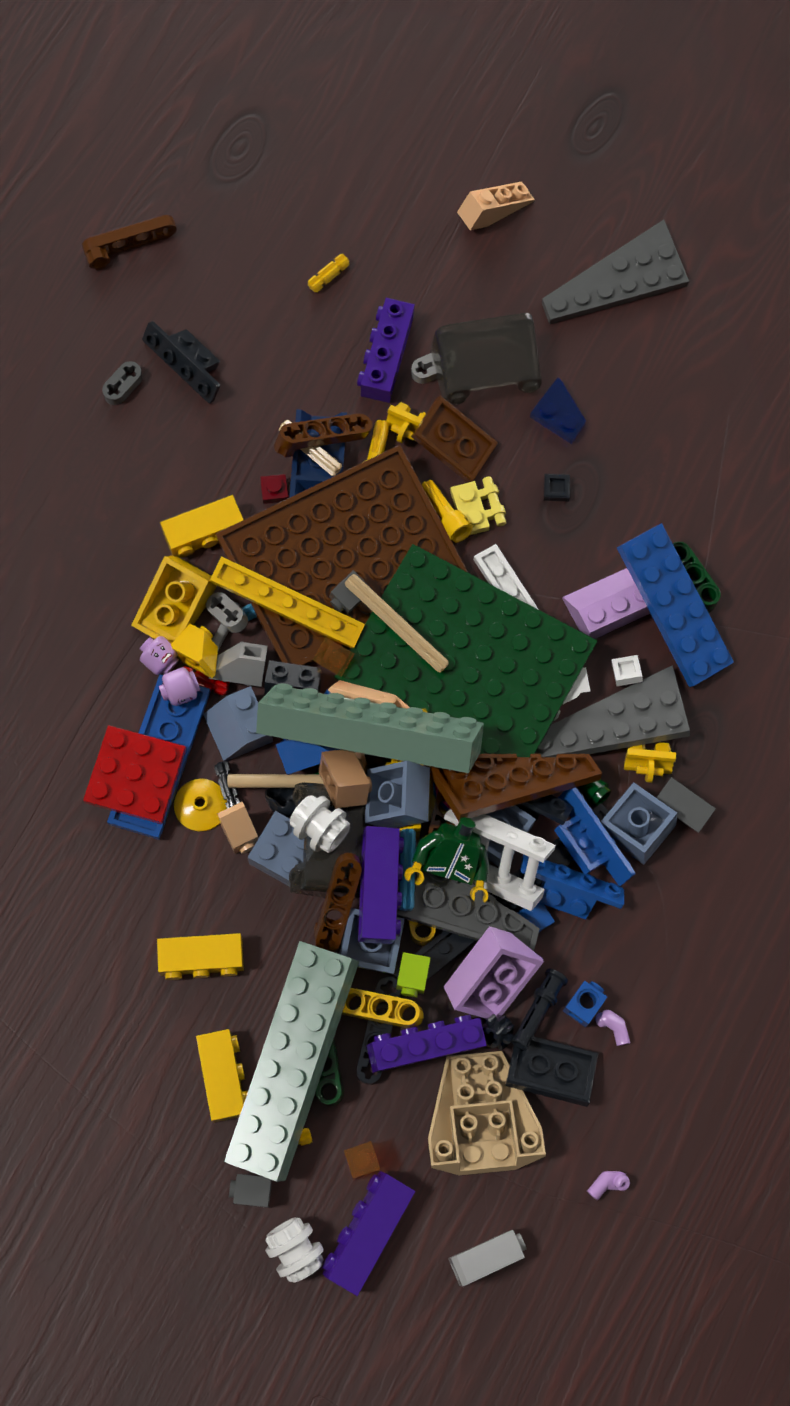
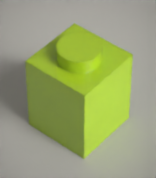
[396,952,431,997]

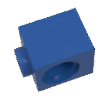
[563,981,607,1027]

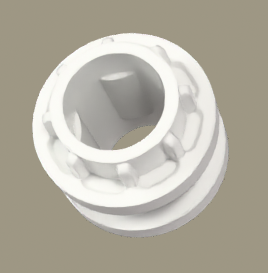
[290,795,350,853]
[265,1217,324,1283]

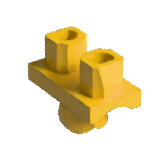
[386,402,426,443]
[624,742,676,783]

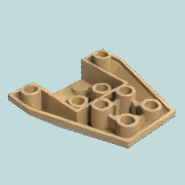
[428,1051,546,1175]

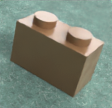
[319,750,372,808]

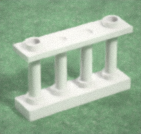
[444,809,556,911]

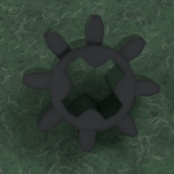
[482,1014,514,1051]

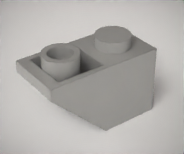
[209,642,267,687]

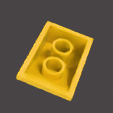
[131,556,217,643]

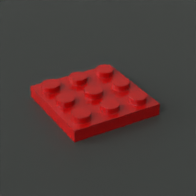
[83,725,186,824]

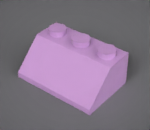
[562,568,650,639]
[444,926,544,1019]

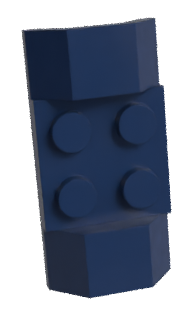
[289,409,347,498]

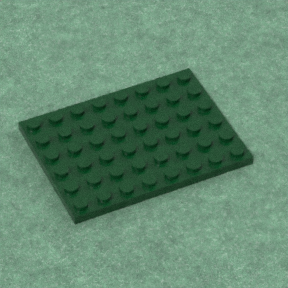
[334,544,597,757]

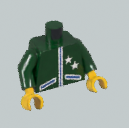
[404,817,489,902]

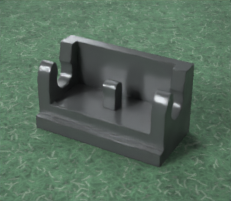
[657,777,716,833]

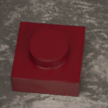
[260,474,288,504]

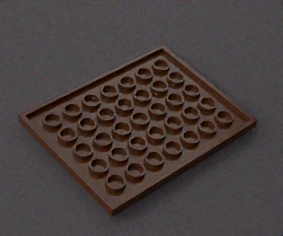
[215,445,468,665]

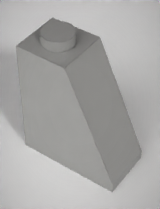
[448,1230,527,1287]

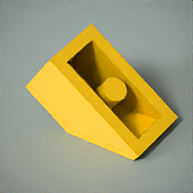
[171,624,218,678]

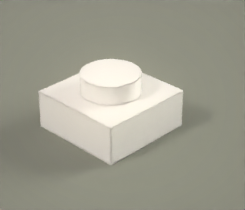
[612,655,643,686]

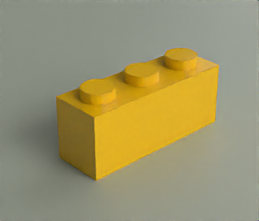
[160,495,243,558]
[157,933,244,980]
[196,1029,248,1123]

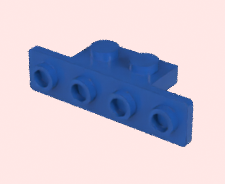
[554,787,635,886]
[521,854,624,920]

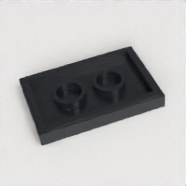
[505,1037,598,1107]

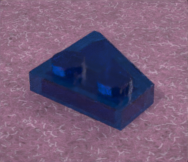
[530,377,586,444]

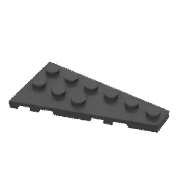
[542,220,689,324]
[535,665,690,757]
[397,832,540,951]

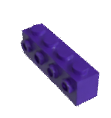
[357,298,415,403]
[358,826,404,944]
[366,1015,487,1073]
[322,1171,415,1296]

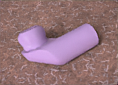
[595,1010,630,1046]
[587,1171,630,1201]

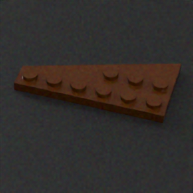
[424,754,602,821]

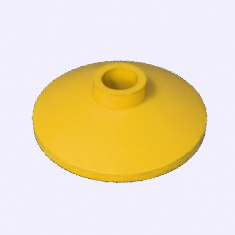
[174,779,227,832]

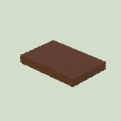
[411,395,498,483]

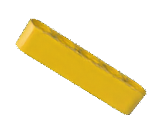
[342,988,424,1028]

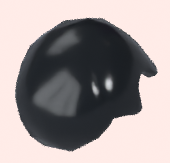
[265,788,309,817]

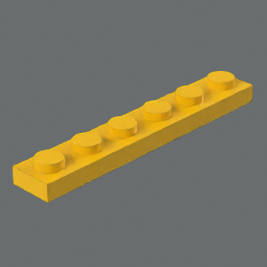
[210,556,365,648]

